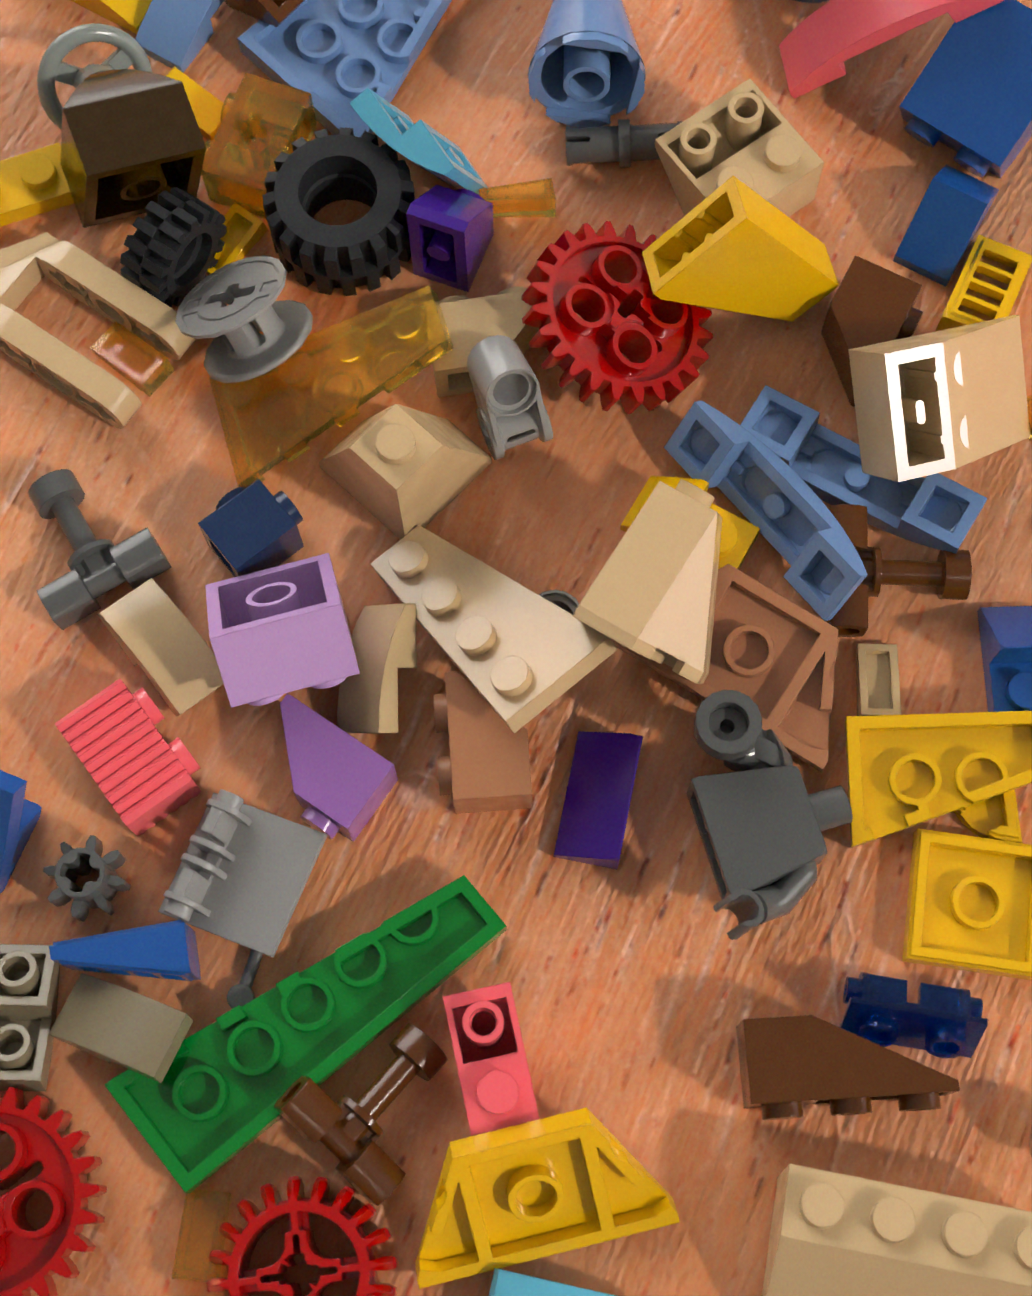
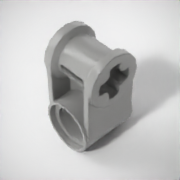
[467,335,553,460]

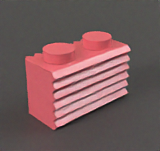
[55,679,201,836]

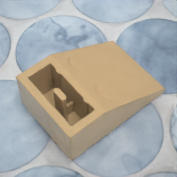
[848,315,1030,482]

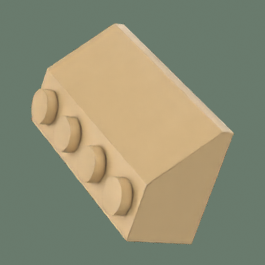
[762,1164,1032,1296]

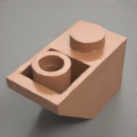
[434,672,532,814]

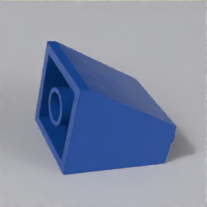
[900,0,1032,178]

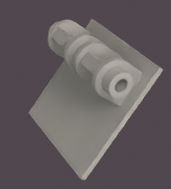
[158,789,328,958]

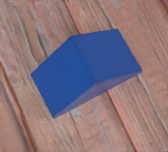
[893,165,999,287]

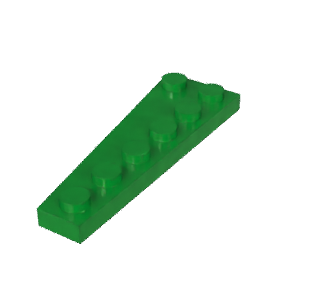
[105,875,507,1193]

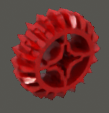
[207,1176,398,1296]

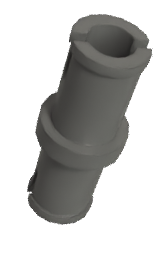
[565,119,683,168]

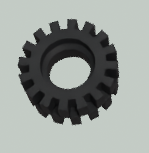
[120,187,227,307]

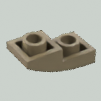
[0,944,60,1092]
[49,973,193,1083]

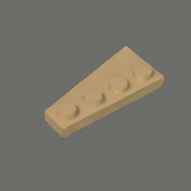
[370,525,617,733]

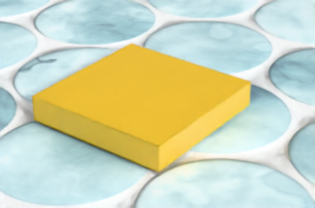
[902,828,1032,980]

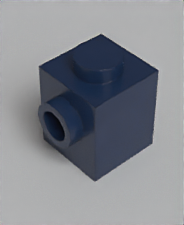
[198,479,304,577]

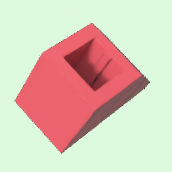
[443,982,539,1136]

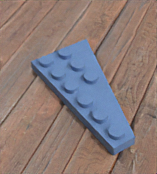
[237,0,452,138]

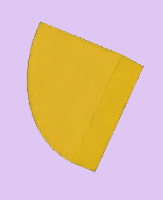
[954,790,1022,843]

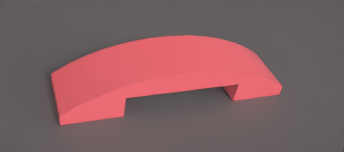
[779,0,1004,99]

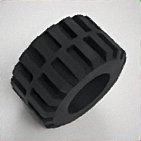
[263,127,415,296]

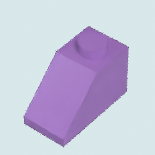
[280,693,398,842]

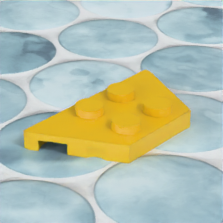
[415,1107,680,1289]

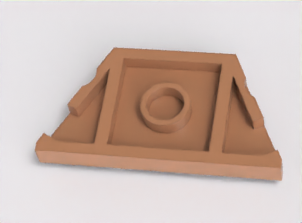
[612,564,839,772]

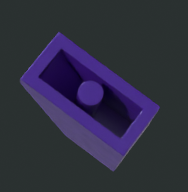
[406,185,494,292]

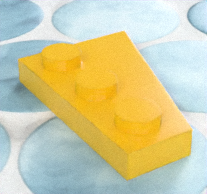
[845,711,1032,848]

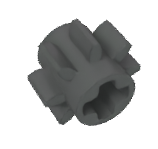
[43,835,131,922]

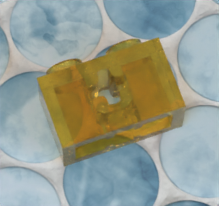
[201,73,317,219]

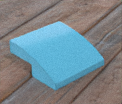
[349,88,491,198]

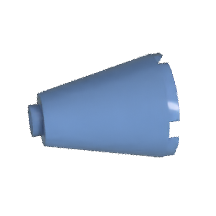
[528,0,645,128]

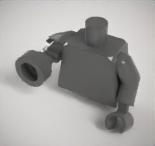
[686,690,853,940]

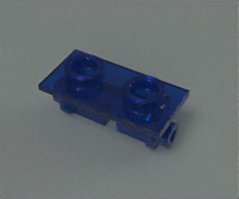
[839,972,988,1058]

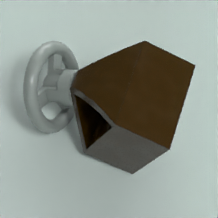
[37,23,206,228]

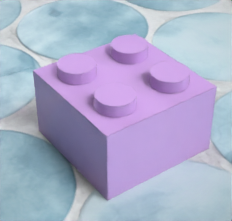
[205,553,360,708]

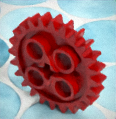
[521,221,713,414]
[0,1087,107,1296]

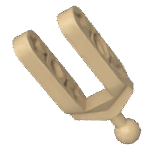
[0,232,196,429]

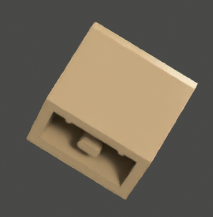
[655,78,824,217]

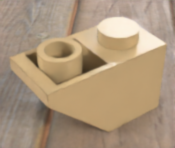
[424,287,539,397]

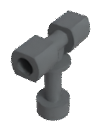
[28,469,172,630]

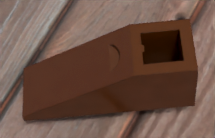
[736,1015,960,1120]

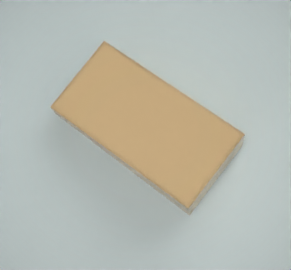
[856,643,902,716]

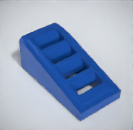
[49,920,201,981]

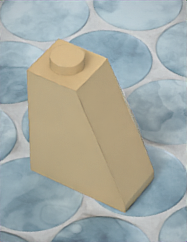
[319,404,492,540]
[572,479,723,684]

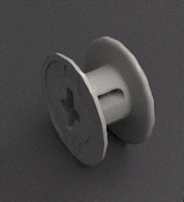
[175,255,313,383]

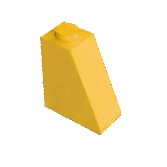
[642,175,839,322]

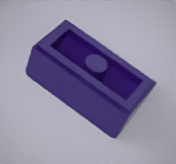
[553,731,643,870]

